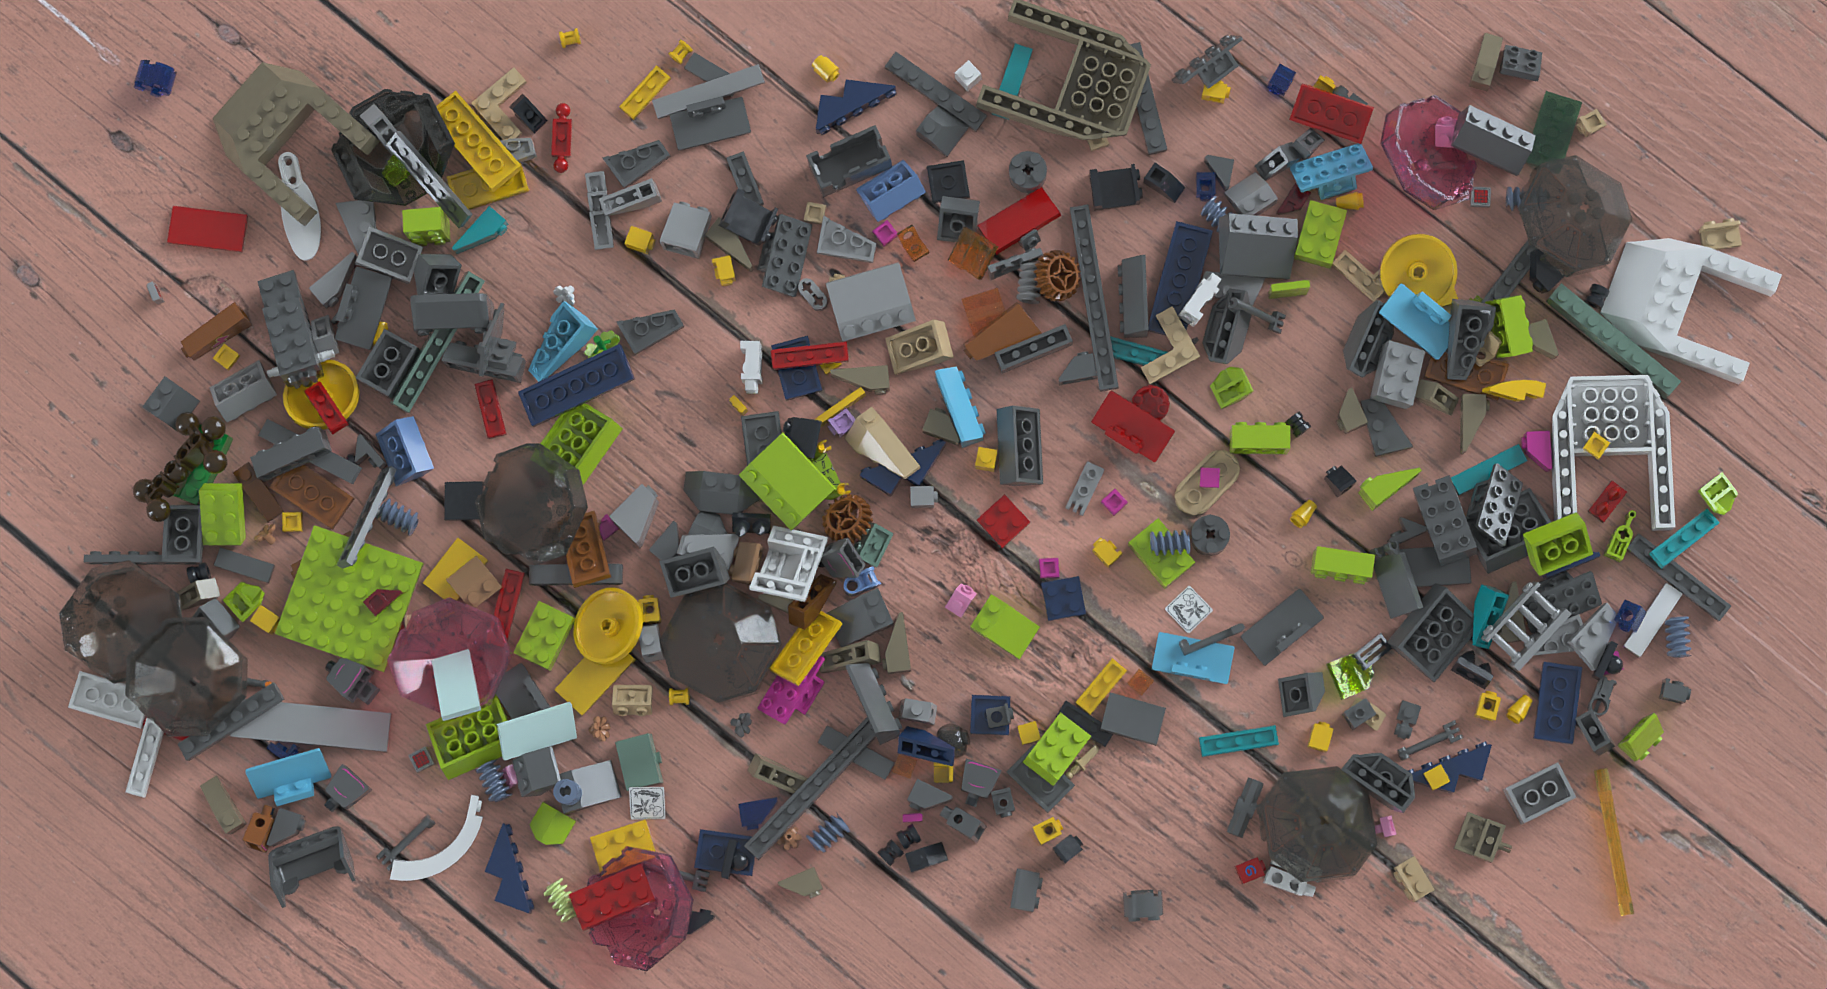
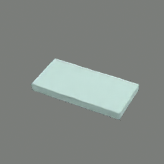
[432,649,481,721]
[497,702,577,760]

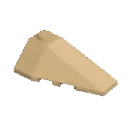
[845,407,921,479]

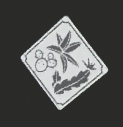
[1165,586,1213,633]
[629,787,665,820]

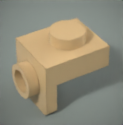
[1576,109,1607,137]

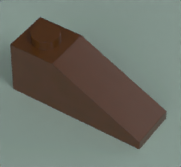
[233,462,284,523]
[788,574,837,630]

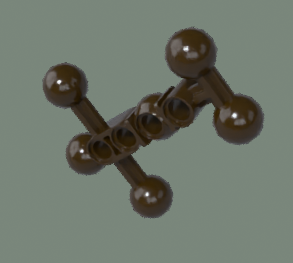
[133,412,228,522]

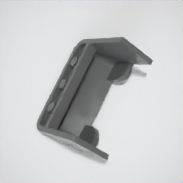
[410,293,494,336]
[268,826,356,908]

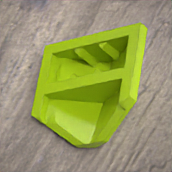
[1210,367,1254,409]
[1698,472,1738,515]
[223,582,264,622]
[529,802,576,845]

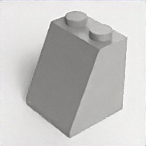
[660,202,712,259]
[609,484,659,548]

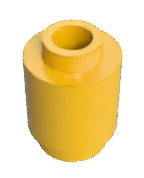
[811,55,840,83]

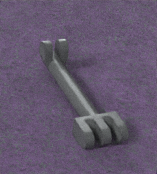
[1228,297,1286,334]
[1179,623,1245,656]
[1397,720,1463,761]
[376,815,436,871]
[643,860,710,892]

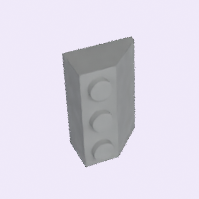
[209,360,277,422]

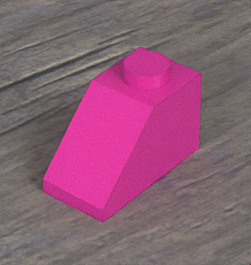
[1521,431,1552,472]

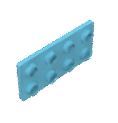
[1290,143,1373,200]
[1379,284,1452,360]
[1152,632,1235,684]
[245,748,331,806]

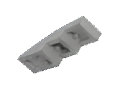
[585,171,614,250]

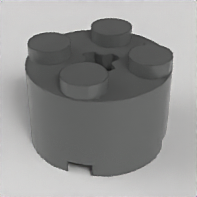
[1009,151,1047,194]
[1190,514,1230,556]
[1123,890,1163,922]

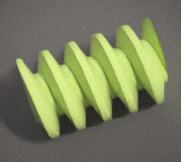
[544,878,577,923]

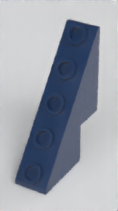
[816,79,897,135]
[860,439,946,497]
[1408,741,1492,794]
[485,823,535,914]

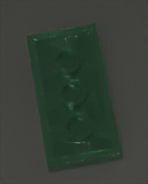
[1525,91,1582,174]

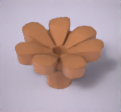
[254,524,276,545]
[589,716,611,741]
[777,826,802,850]

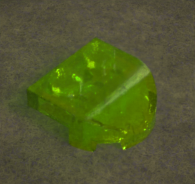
[1326,654,1374,700]

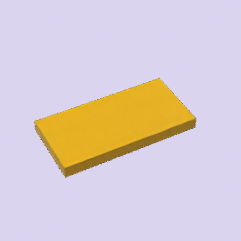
[446,163,529,210]
[769,611,843,686]
[554,654,635,716]

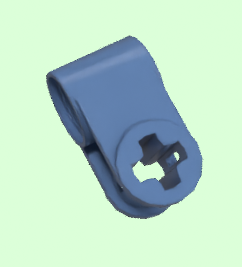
[843,567,881,596]

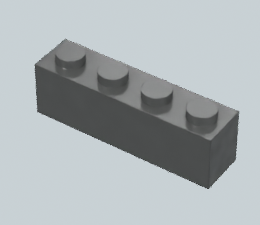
[994,324,1073,374]
[250,427,332,482]

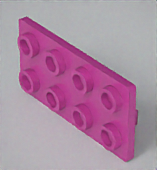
[757,656,825,725]

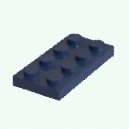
[1533,662,1583,745]

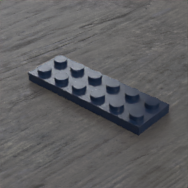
[1148,221,1213,336]
[518,344,635,427]

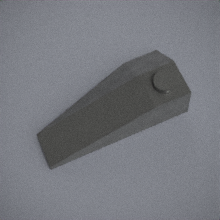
[1447,299,1496,380]

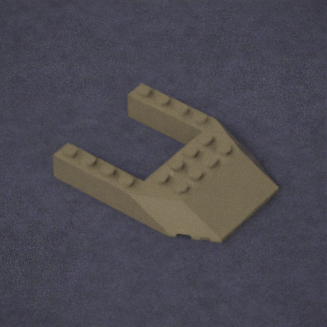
[976,0,1151,140]
[213,62,380,226]

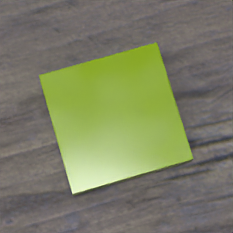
[1268,280,1310,299]

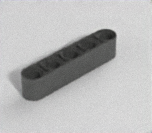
[529,564,623,586]

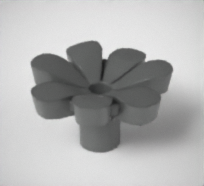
[730,713,752,738]

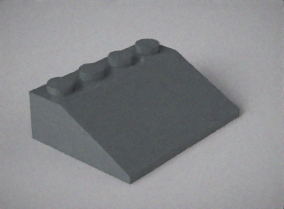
[1219,213,1298,280]
[1466,488,1551,574]
[1387,583,1474,682]

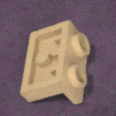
[1699,218,1742,250]
[612,685,653,716]
[1393,856,1434,902]

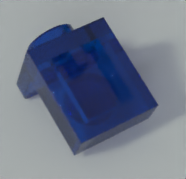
[267,742,300,759]

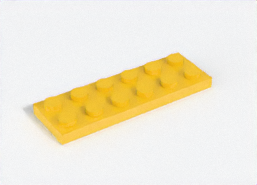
[436,90,523,192]

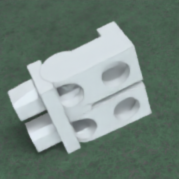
[1178,273,1222,327]
[740,341,763,394]
[1263,847,1323,897]

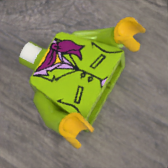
[809,440,851,500]

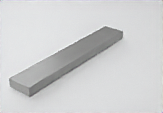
[652,64,765,119]

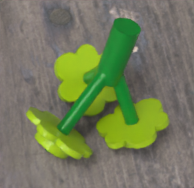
[584,330,620,358]

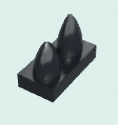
[732,512,771,537]
[1451,650,1494,690]

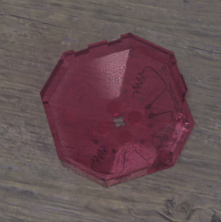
[1380,95,1477,210]
[387,597,513,719]
[587,846,694,972]

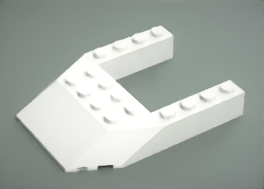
[1600,238,1782,384]
[1551,375,1675,531]

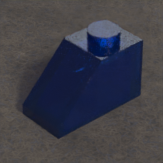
[738,797,778,831]

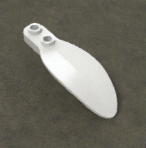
[278,152,321,261]

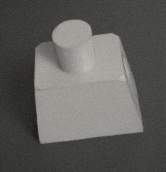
[639,623,665,663]
[898,698,937,725]

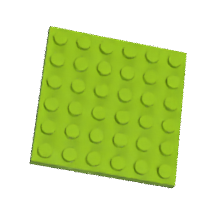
[275,525,424,672]

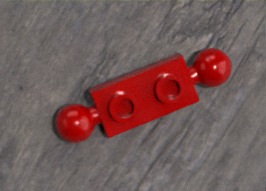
[551,103,572,173]

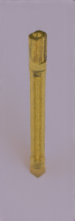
[1594,768,1634,916]

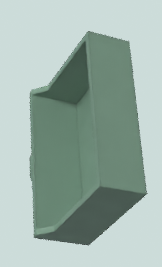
[615,733,663,791]

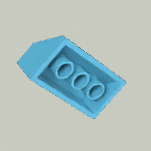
[935,366,986,448]

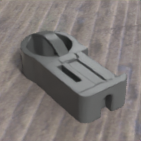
[1587,676,1617,717]

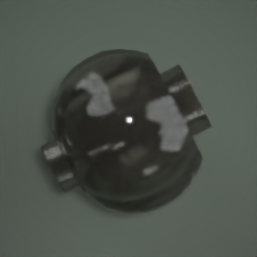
[936,723,970,759]

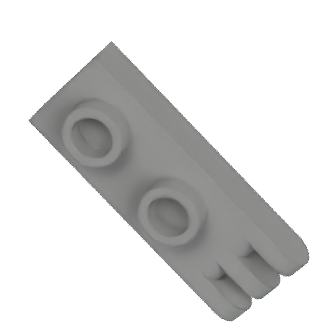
[1066,461,1105,516]

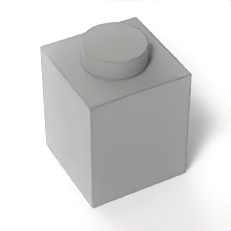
[910,486,938,508]

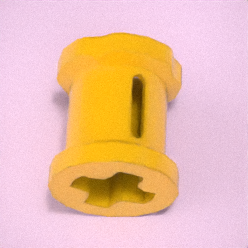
[559,28,581,48]
[668,39,693,65]
[669,688,690,706]

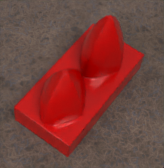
[1588,481,1627,523]

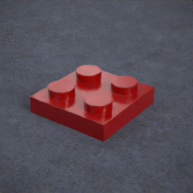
[976,494,1031,549]

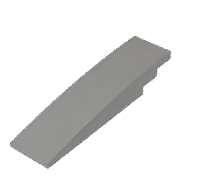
[230,698,391,752]

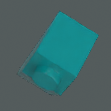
[452,206,509,254]
[1472,584,1510,649]

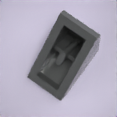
[1204,155,1234,191]

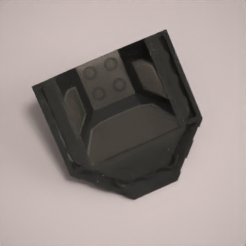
[331,89,455,206]

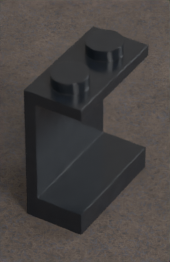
[1089,164,1143,211]
[718,188,778,246]

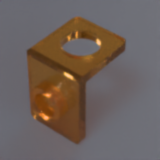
[897,224,929,262]

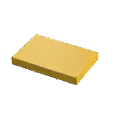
[423,538,489,606]

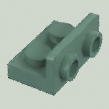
[854,522,894,568]

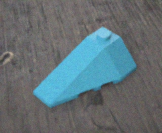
[528,301,598,382]

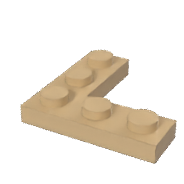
[471,68,527,140]
[1332,250,1385,302]
[1141,306,1200,384]

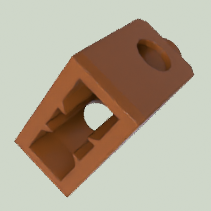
[242,805,275,853]

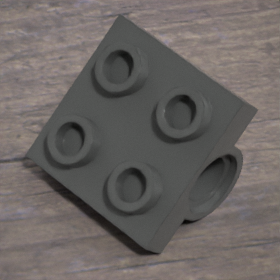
[1499,45,1543,82]

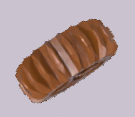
[1033,250,1081,301]
[822,494,873,544]

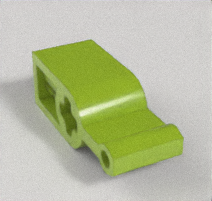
[1603,510,1636,562]

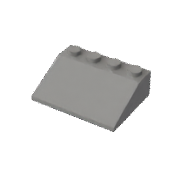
[826,262,916,342]

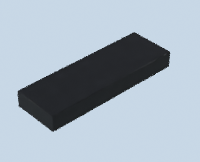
[1056,701,1113,747]

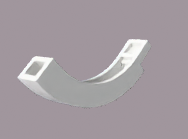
[390,795,483,881]

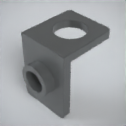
[1342,698,1376,730]
[986,703,1014,728]

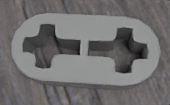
[798,278,828,311]

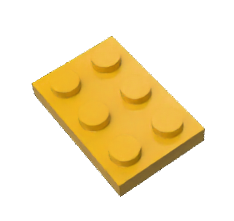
[590,819,657,874]

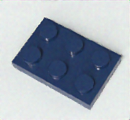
[771,336,823,401]
[694,829,755,876]

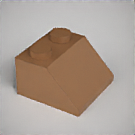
[729,542,763,585]
[446,556,502,610]

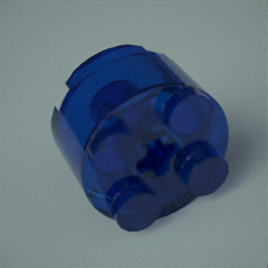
[134,60,177,97]

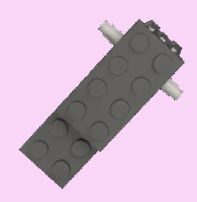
[257,270,335,389]

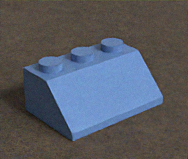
[856,160,926,222]
[375,416,434,486]

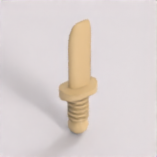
[1066,745,1099,779]

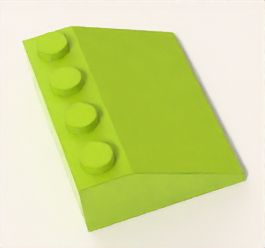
[531,403,623,491]
[739,433,836,531]
[426,693,508,780]

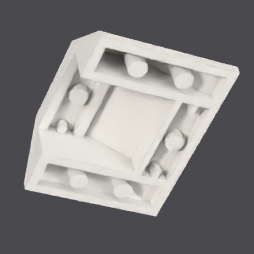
[749,526,828,602]

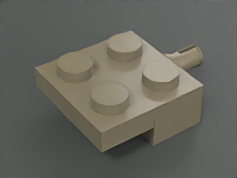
[1454,812,1512,863]

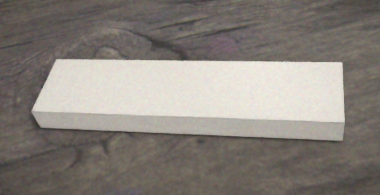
[1623,583,1683,658]
[126,718,166,798]

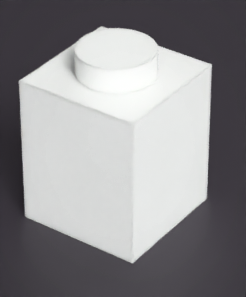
[955,60,982,92]

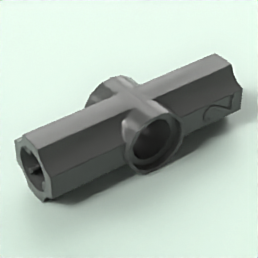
[1227,777,1264,838]

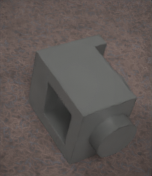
[1659,678,1691,704]
[991,787,1015,818]

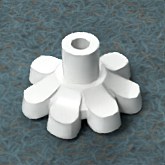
[553,285,575,306]

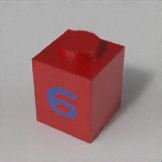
[1234,857,1266,884]

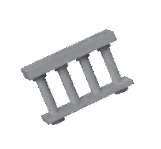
[1481,581,1571,671]

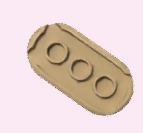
[1175,450,1240,516]

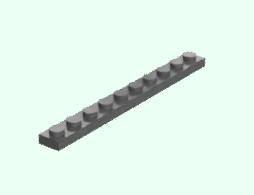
[1070,204,1119,392]
[744,717,876,860]

